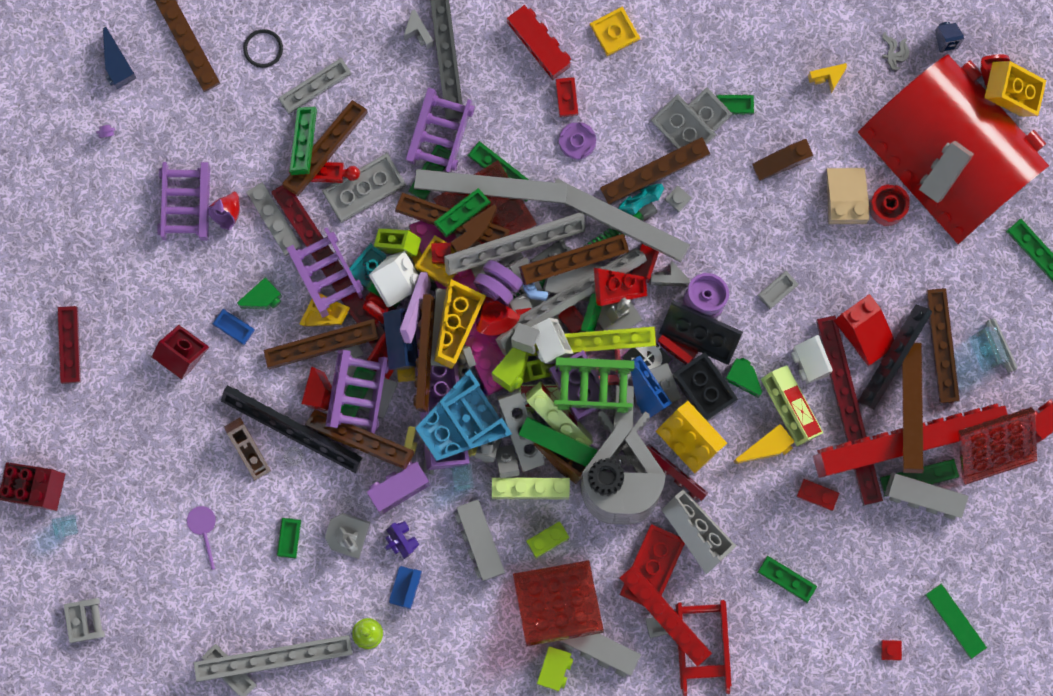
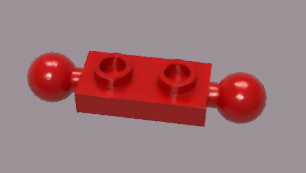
[289,162,360,183]

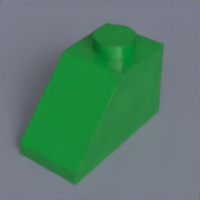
[237,277,282,310]
[725,358,762,398]

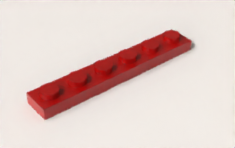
[620,565,713,667]

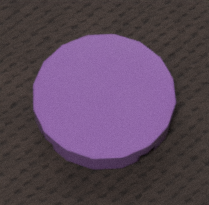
[559,122,596,160]

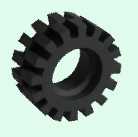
[588,458,624,496]

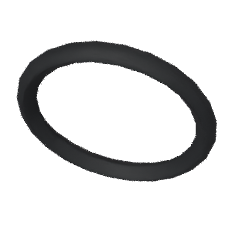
[243,29,283,68]

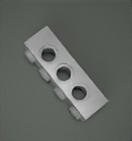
[497,389,546,472]

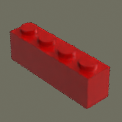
[507,5,571,81]

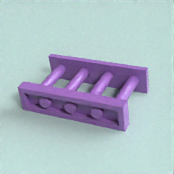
[406,88,475,173]
[157,162,210,241]
[286,228,364,318]
[325,350,389,434]

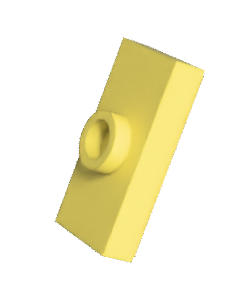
[404,426,417,454]

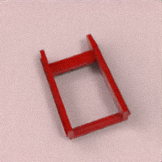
[675,600,732,696]

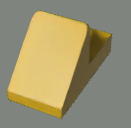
[808,63,847,93]

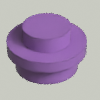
[96,125,115,138]

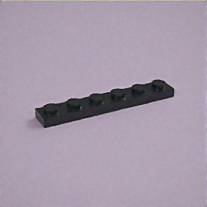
[858,305,932,410]

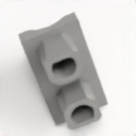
[475,438,502,463]

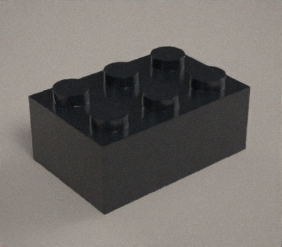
[672,352,738,422]

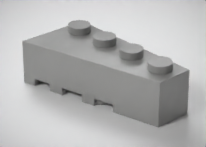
[662,489,736,574]

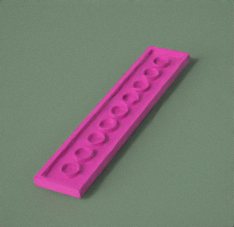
[409,221,505,396]

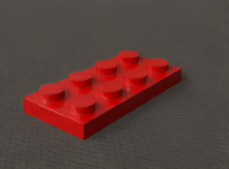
[619,524,685,606]

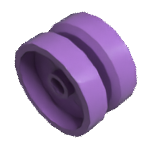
[473,259,523,306]
[683,273,729,319]

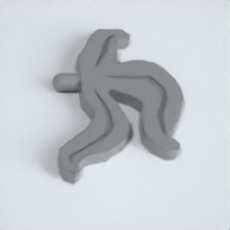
[882,32,910,70]

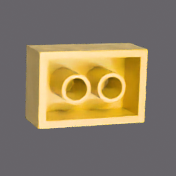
[985,61,1047,117]
[655,401,727,474]

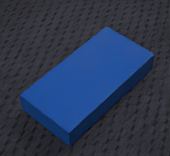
[212,309,255,346]

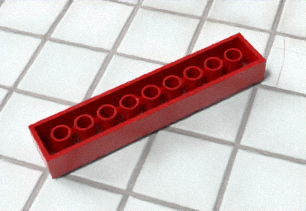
[813,403,1011,478]

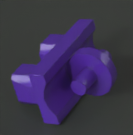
[384,521,419,559]

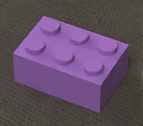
[549,350,612,422]
[367,461,430,516]

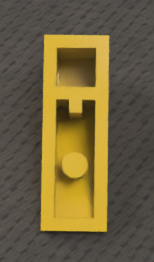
[734,424,795,464]

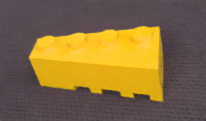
[434,279,486,369]

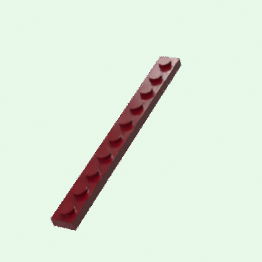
[271,185,385,349]
[816,315,883,506]

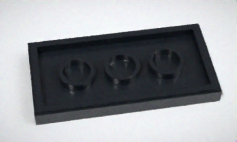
[659,300,743,365]

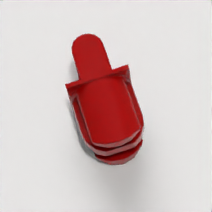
[363,292,396,324]

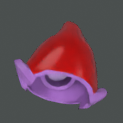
[208,191,240,230]

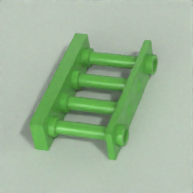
[554,357,634,413]

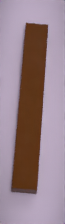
[902,343,924,473]

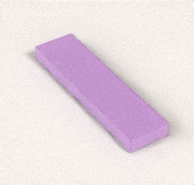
[400,272,432,343]

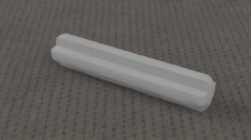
[986,318,1017,373]

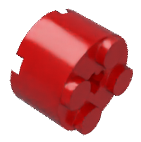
[869,184,910,226]

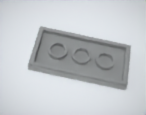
[322,153,406,223]

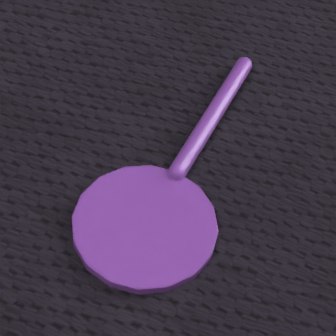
[187,506,216,570]

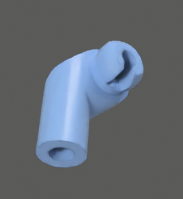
[523,282,548,301]

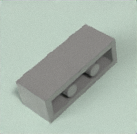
[919,141,974,203]

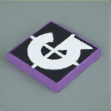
[620,341,674,370]

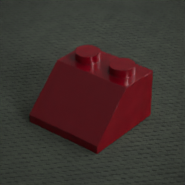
[151,325,209,380]

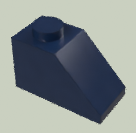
[935,22,964,52]

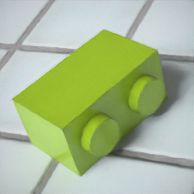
[374,228,421,256]
[526,521,570,559]
[537,646,573,692]

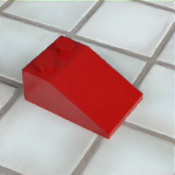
[834,294,895,366]

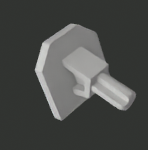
[598,297,643,331]
[325,513,370,559]

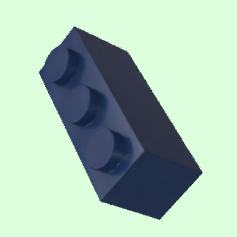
[383,309,418,370]

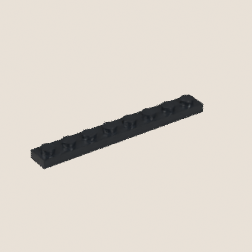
[221,385,363,474]

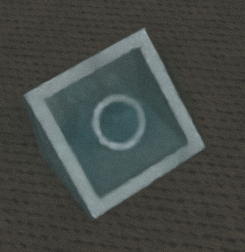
[969,326,1010,373]

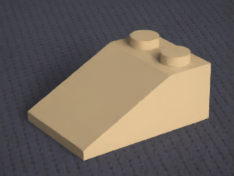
[827,168,869,224]

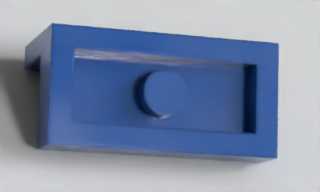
[389,566,422,610]

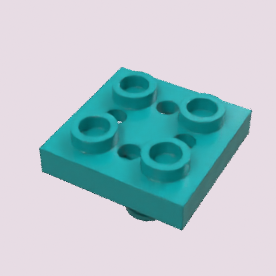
[349,243,388,292]

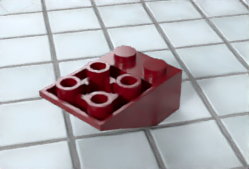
[0,462,66,511]

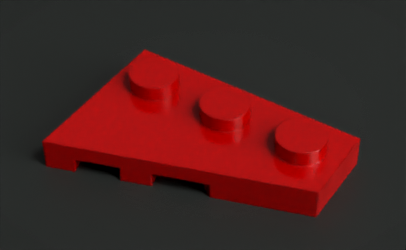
[594,268,647,306]

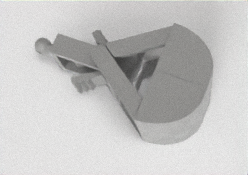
[580,371,665,525]

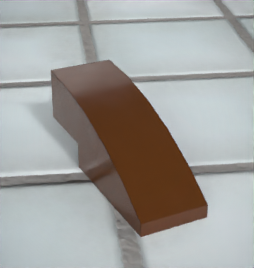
[451,204,497,253]

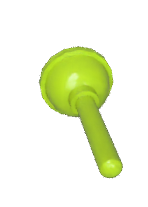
[352,618,383,649]

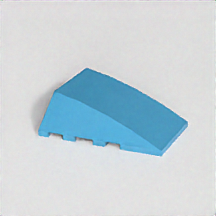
[415,369,512,461]

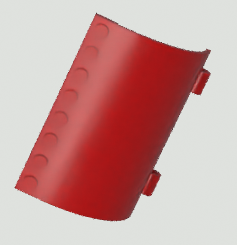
[858,54,1049,244]

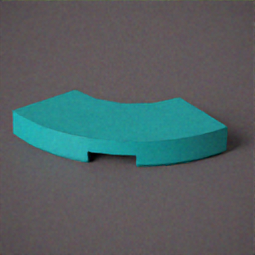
[618,184,664,215]

